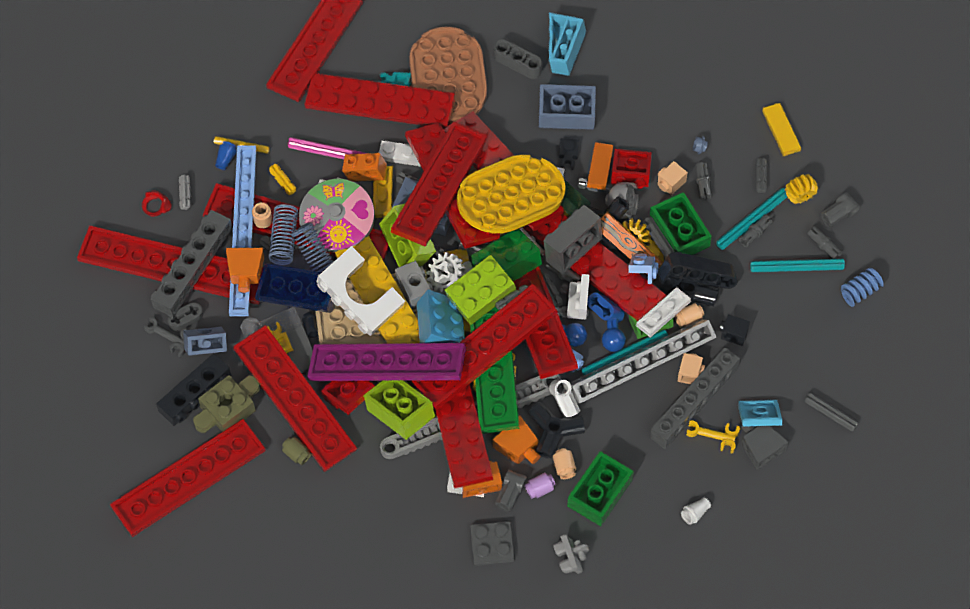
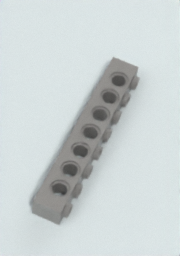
[570,319,716,403]

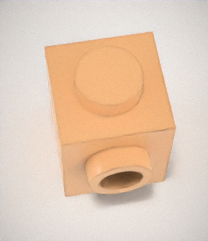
[658,161,688,195]
[677,353,705,385]

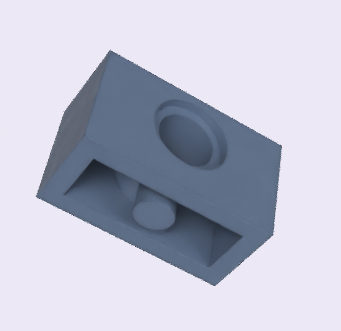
[183,327,227,356]

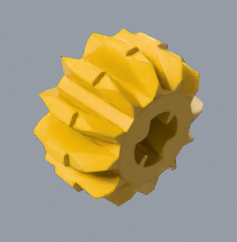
[785,174,818,204]
[622,218,650,245]

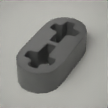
[168,303,203,331]

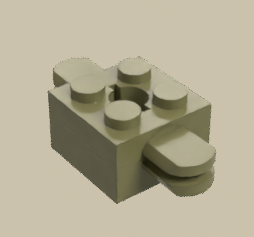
[193,375,260,433]

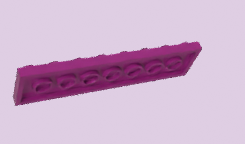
[307,343,466,381]

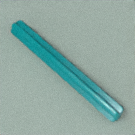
[716,188,787,250]
[750,259,845,272]
[581,330,668,376]

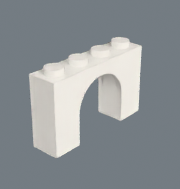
[316,246,405,336]

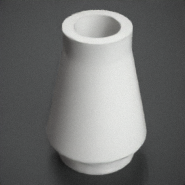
[681,498,711,524]

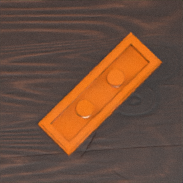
[587,142,613,190]

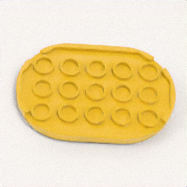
[457,155,565,234]

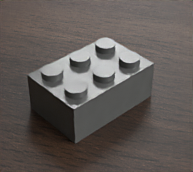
[544,205,602,274]

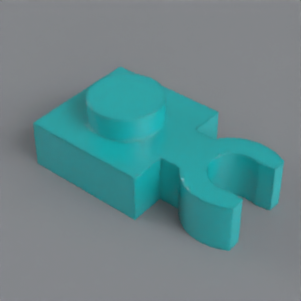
[378,72,412,87]

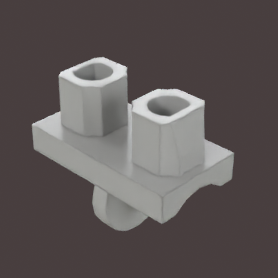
[553,534,589,574]

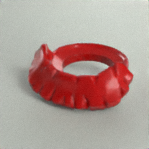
[142,190,172,217]

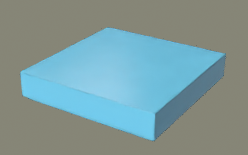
[738,400,782,426]

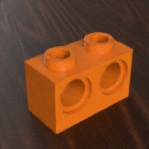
[342,153,387,182]

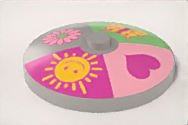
[299,179,375,253]

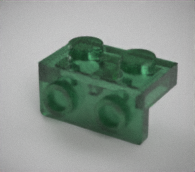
[561,180,591,216]

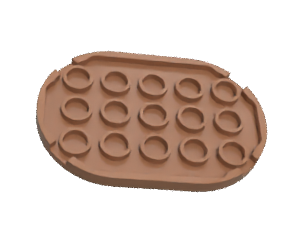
[410,27,487,124]

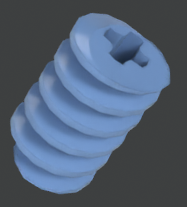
[841,268,884,307]

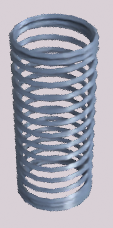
[268,204,298,265]
[291,223,334,279]

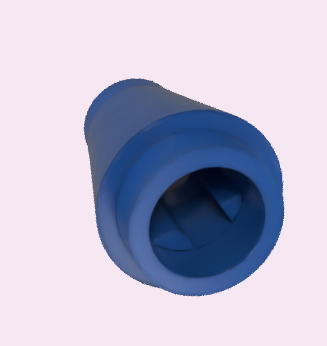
[215,141,237,170]

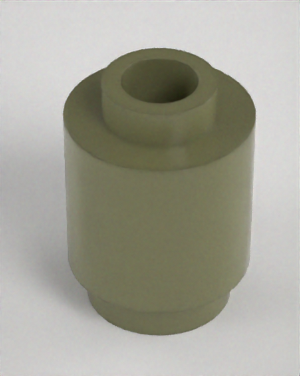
[282,437,312,465]

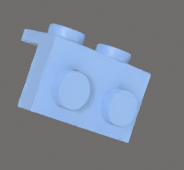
[629,253,659,284]

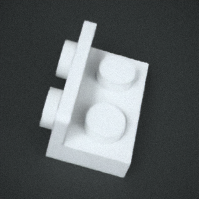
[567,274,589,319]

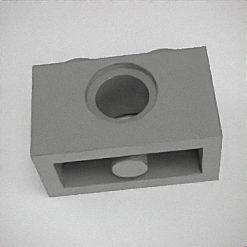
[395,261,434,309]

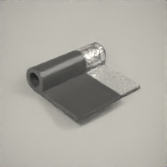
[240,306,313,373]

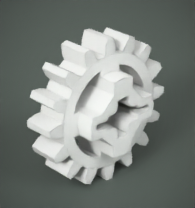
[426,252,466,295]

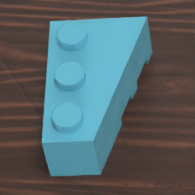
[549,13,586,76]

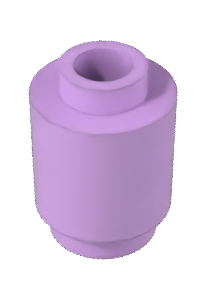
[525,473,556,499]

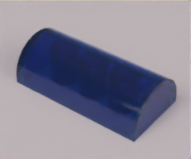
[255,263,336,313]

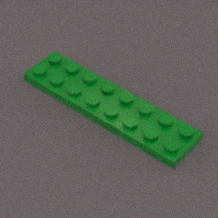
[470,306,520,434]

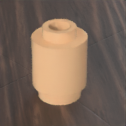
[252,202,272,228]
[674,303,704,328]
[553,448,576,479]

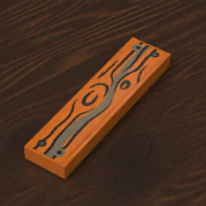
[601,212,663,275]

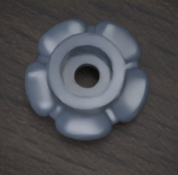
[693,136,708,154]

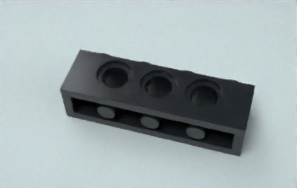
[156,353,231,426]

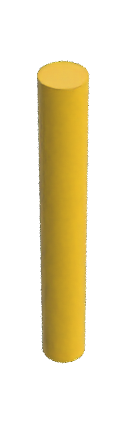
[214,136,270,154]

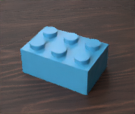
[417,290,465,343]

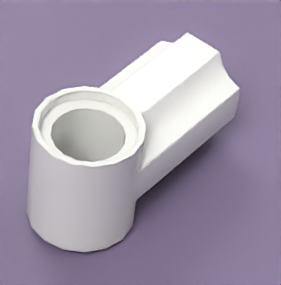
[549,379,580,418]

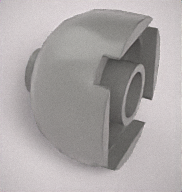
[605,182,639,220]

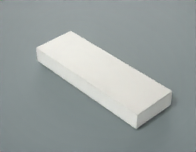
[636,287,691,338]

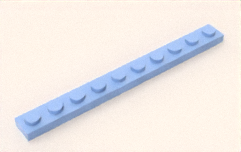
[229,146,257,316]

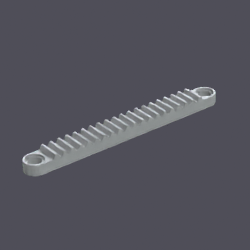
[380,374,561,459]

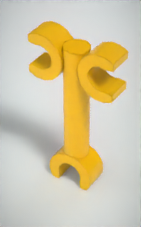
[686,420,740,454]

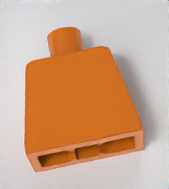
[226,248,264,293]
[493,415,541,464]

